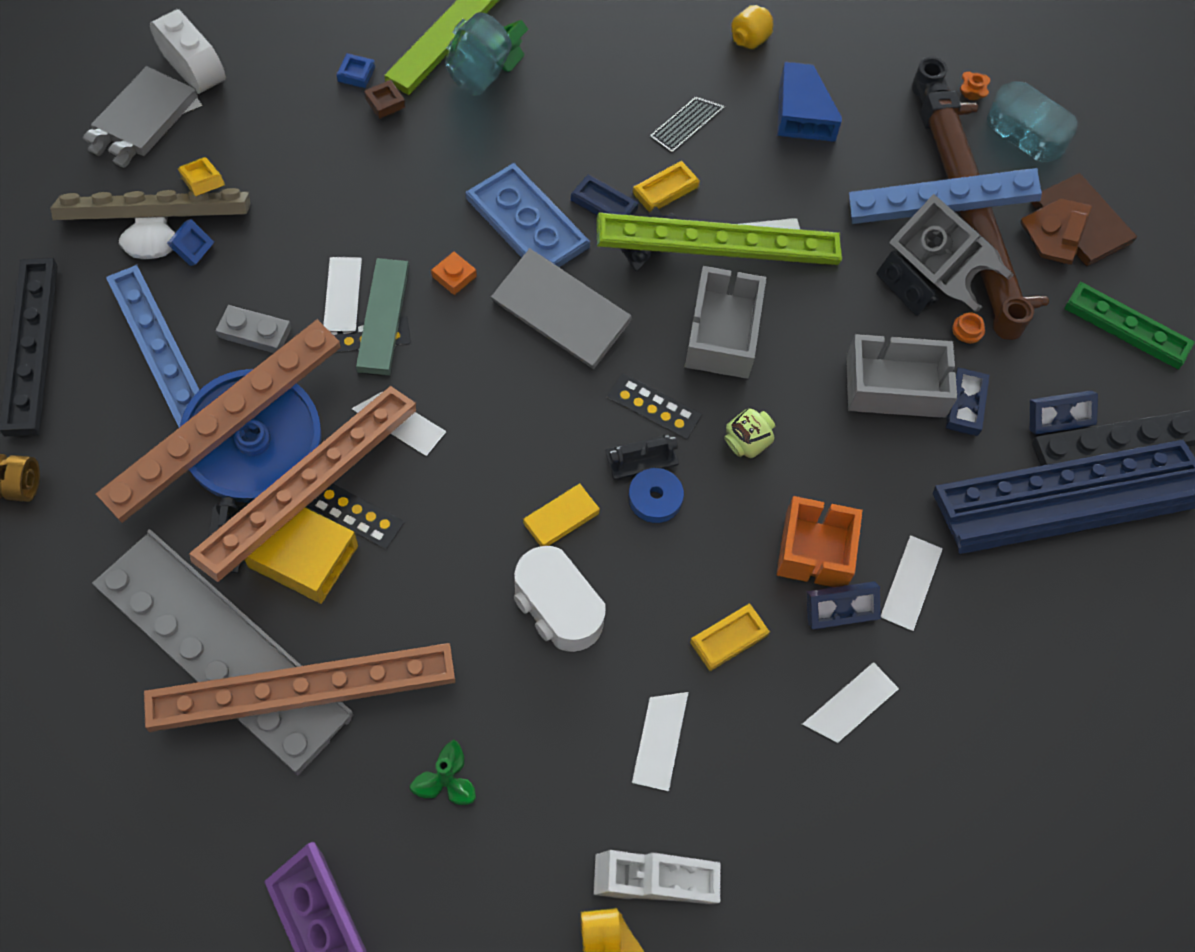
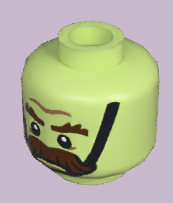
[724,408,775,458]

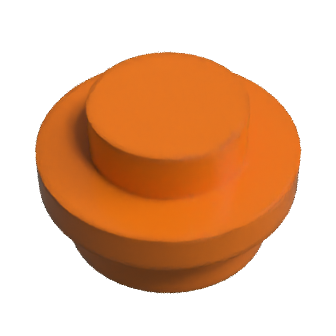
[952,313,985,344]

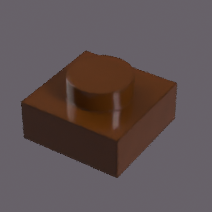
[364,80,406,119]

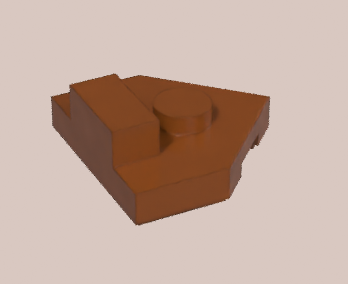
[1021,199,1092,265]

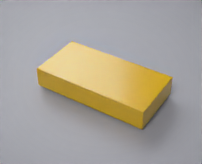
[178,157,225,196]
[633,161,700,213]
[523,483,600,546]
[690,603,770,671]

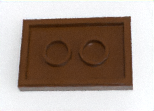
[1031,173,1137,266]

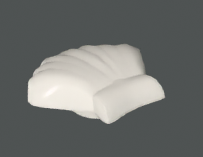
[119,217,175,259]

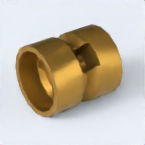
[0,454,40,502]

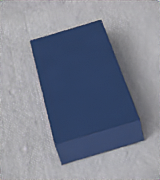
[571,174,639,216]

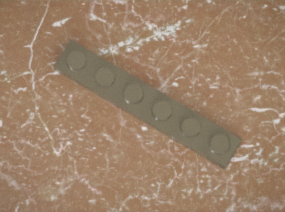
[50,188,251,220]

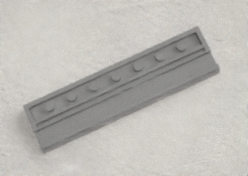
[92,529,354,775]

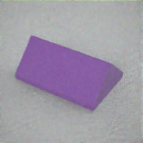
[264,842,367,952]

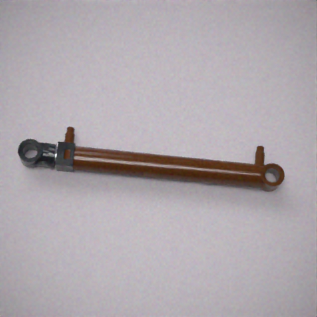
[911,57,1049,340]

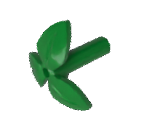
[409,740,476,805]

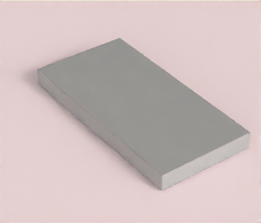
[491,248,632,369]

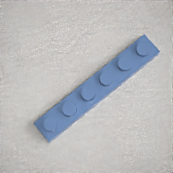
[849,168,1042,224]
[106,265,199,427]

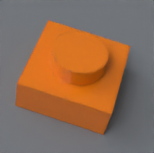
[431,251,477,295]

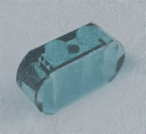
[445,12,512,95]
[987,82,1077,162]

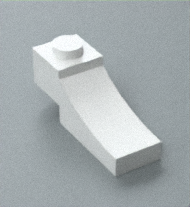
[594,850,720,905]

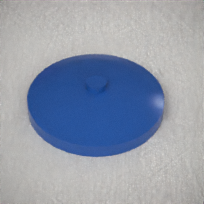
[179,369,322,503]

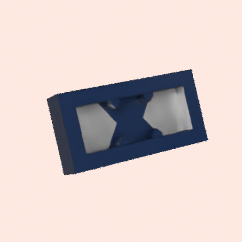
[946,367,990,436]
[1030,391,1098,434]
[807,581,881,629]

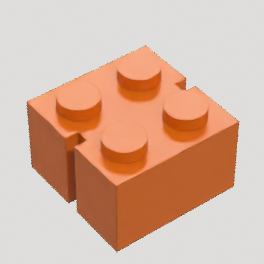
[776,496,863,587]

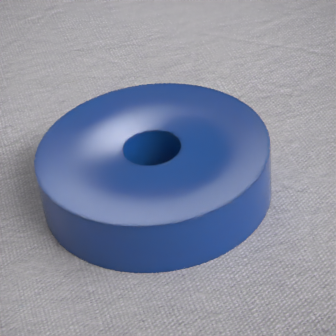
[628,468,684,523]

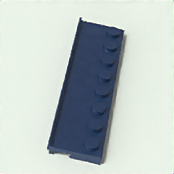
[933,440,1195,554]

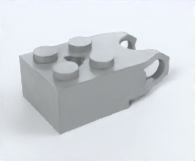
[889,194,1014,312]

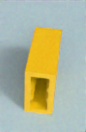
[244,508,358,604]

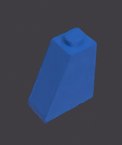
[777,62,842,142]

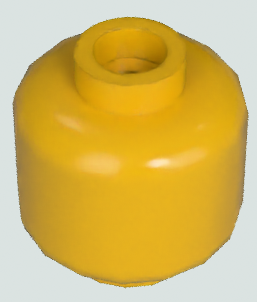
[731,5,773,49]

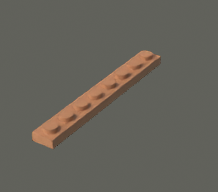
[96,319,341,523]
[189,386,416,582]
[144,643,456,732]

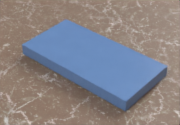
[465,163,590,267]

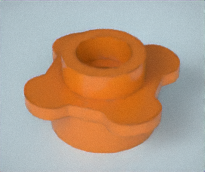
[960,71,991,100]

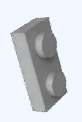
[216,305,291,353]

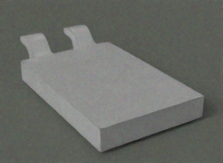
[83,66,198,168]

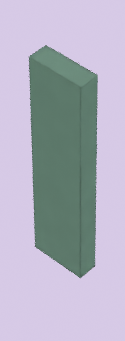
[356,258,409,375]

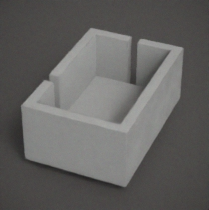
[685,266,767,379]
[846,334,957,418]

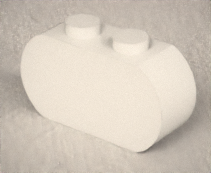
[150,9,226,94]
[514,546,605,652]

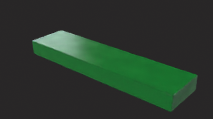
[1064,281,1195,370]

